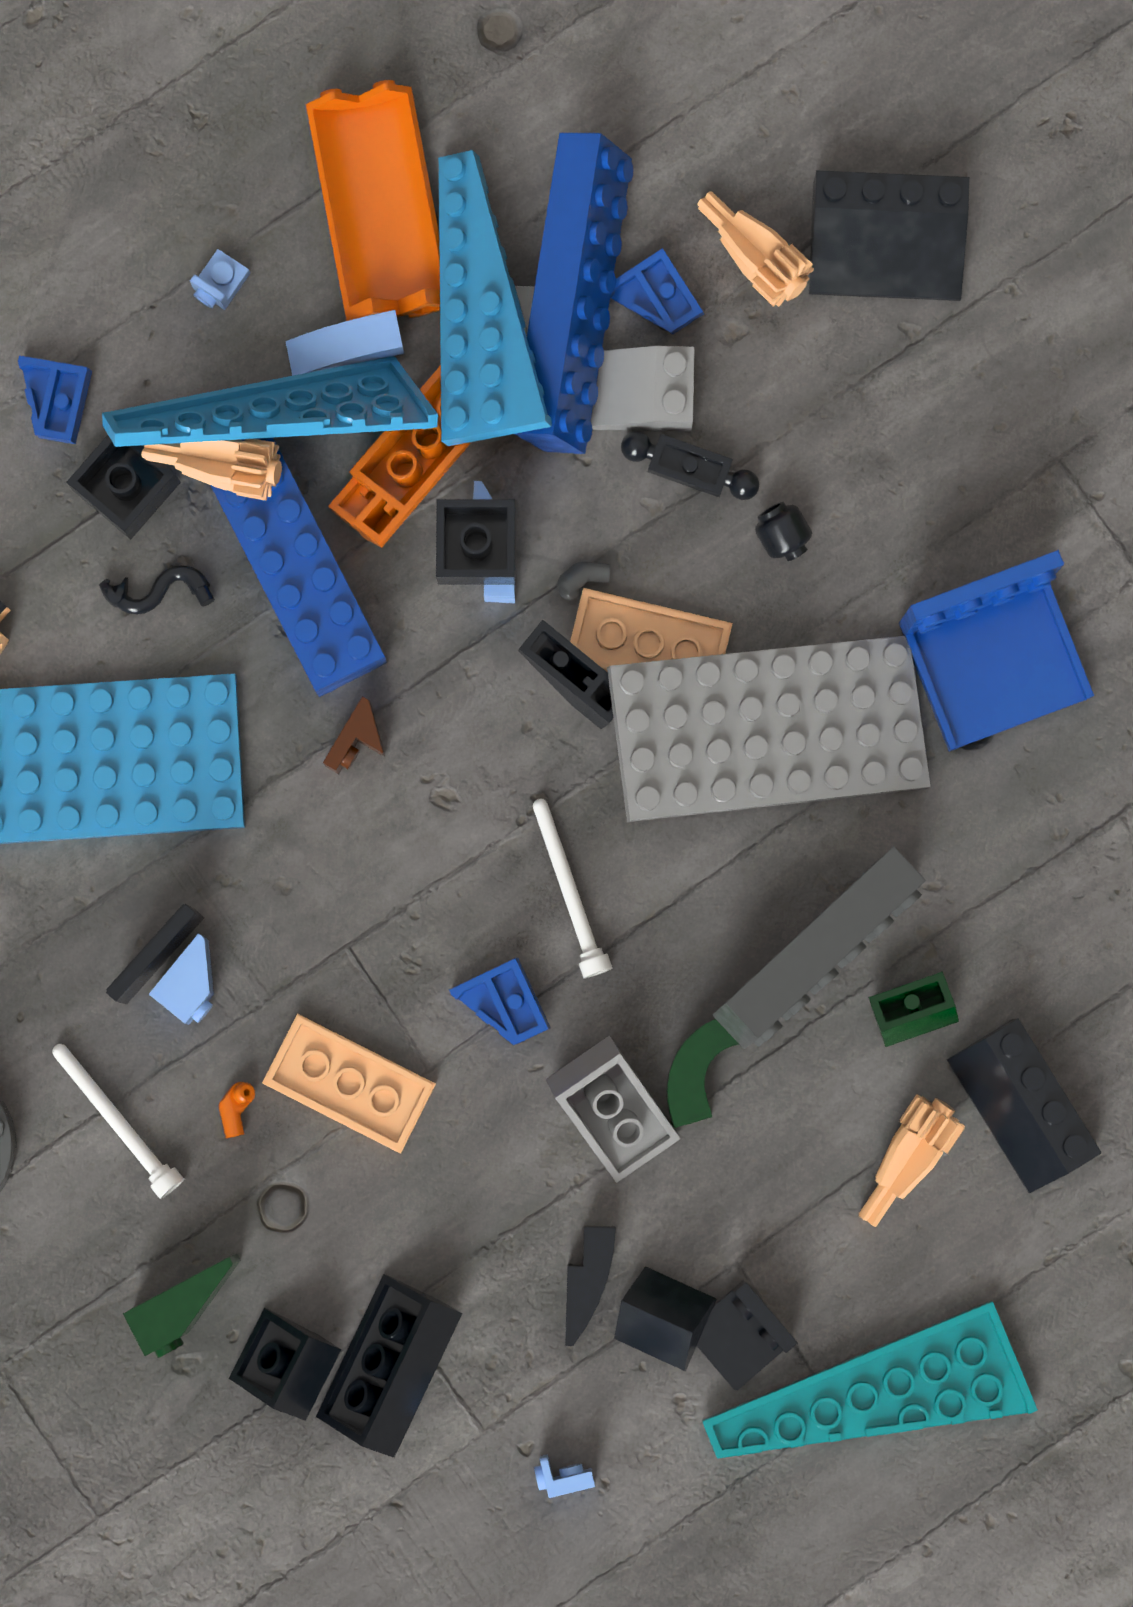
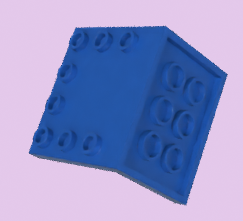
[899,550,1094,751]

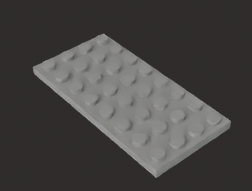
[607,636,931,822]

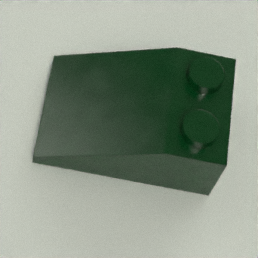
[123,1254,241,1358]

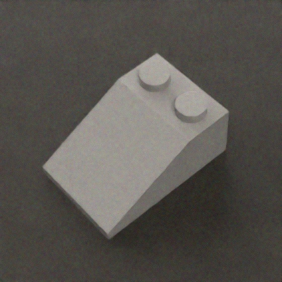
[591,346,694,432]
[545,1035,681,1183]

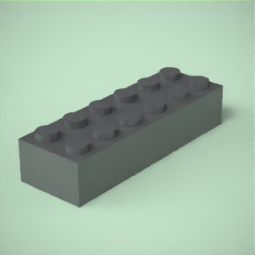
[712,846,926,1049]

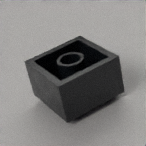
[66,435,181,540]
[436,499,516,585]

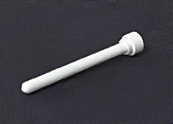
[533,798,613,979]
[52,1044,185,1199]

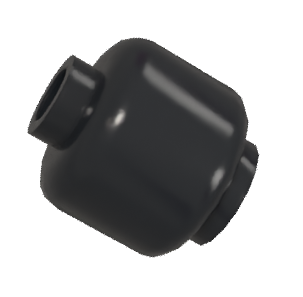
[755,501,812,561]

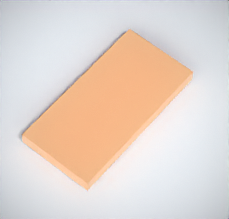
[570,588,733,672]
[262,1014,436,1154]

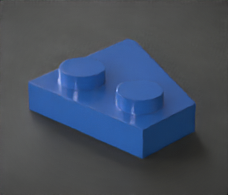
[610,248,704,335]
[18,355,92,445]
[449,958,551,1045]

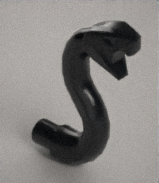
[99,565,215,615]

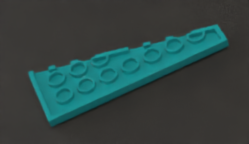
[702,1301,1038,1459]

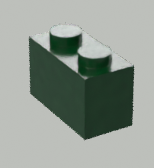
[868,971,959,1047]

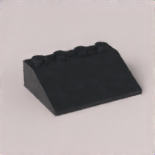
[809,170,970,301]

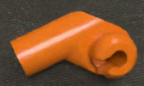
[219,1082,255,1139]

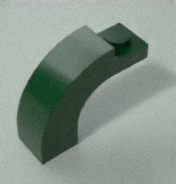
[666,1019,739,1128]

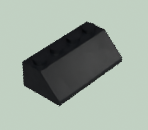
[947,1018,1102,1193]
[316,1274,463,1458]

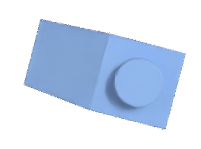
[149,933,214,1025]

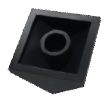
[614,1266,717,1371]

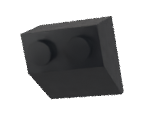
[229,1308,342,1421]

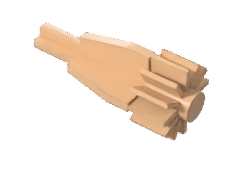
[697,191,814,307]
[142,439,282,501]
[859,1094,965,1227]

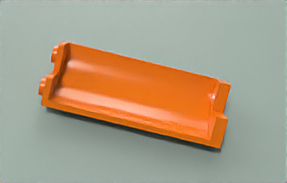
[306,80,440,321]

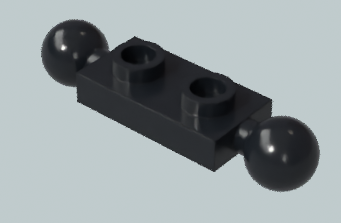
[621,431,760,500]

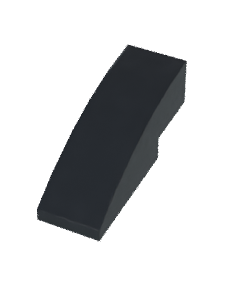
[565,1226,616,1346]

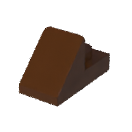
[323,696,385,774]

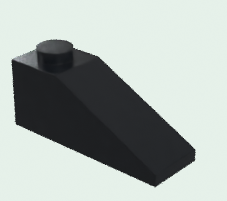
[518,620,614,729]

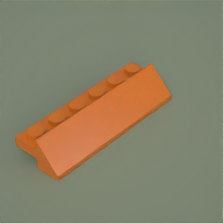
[328,365,472,548]

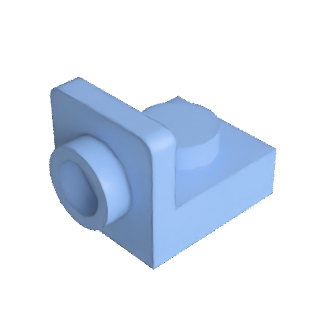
[190,249,250,310]
[534,1454,595,1498]

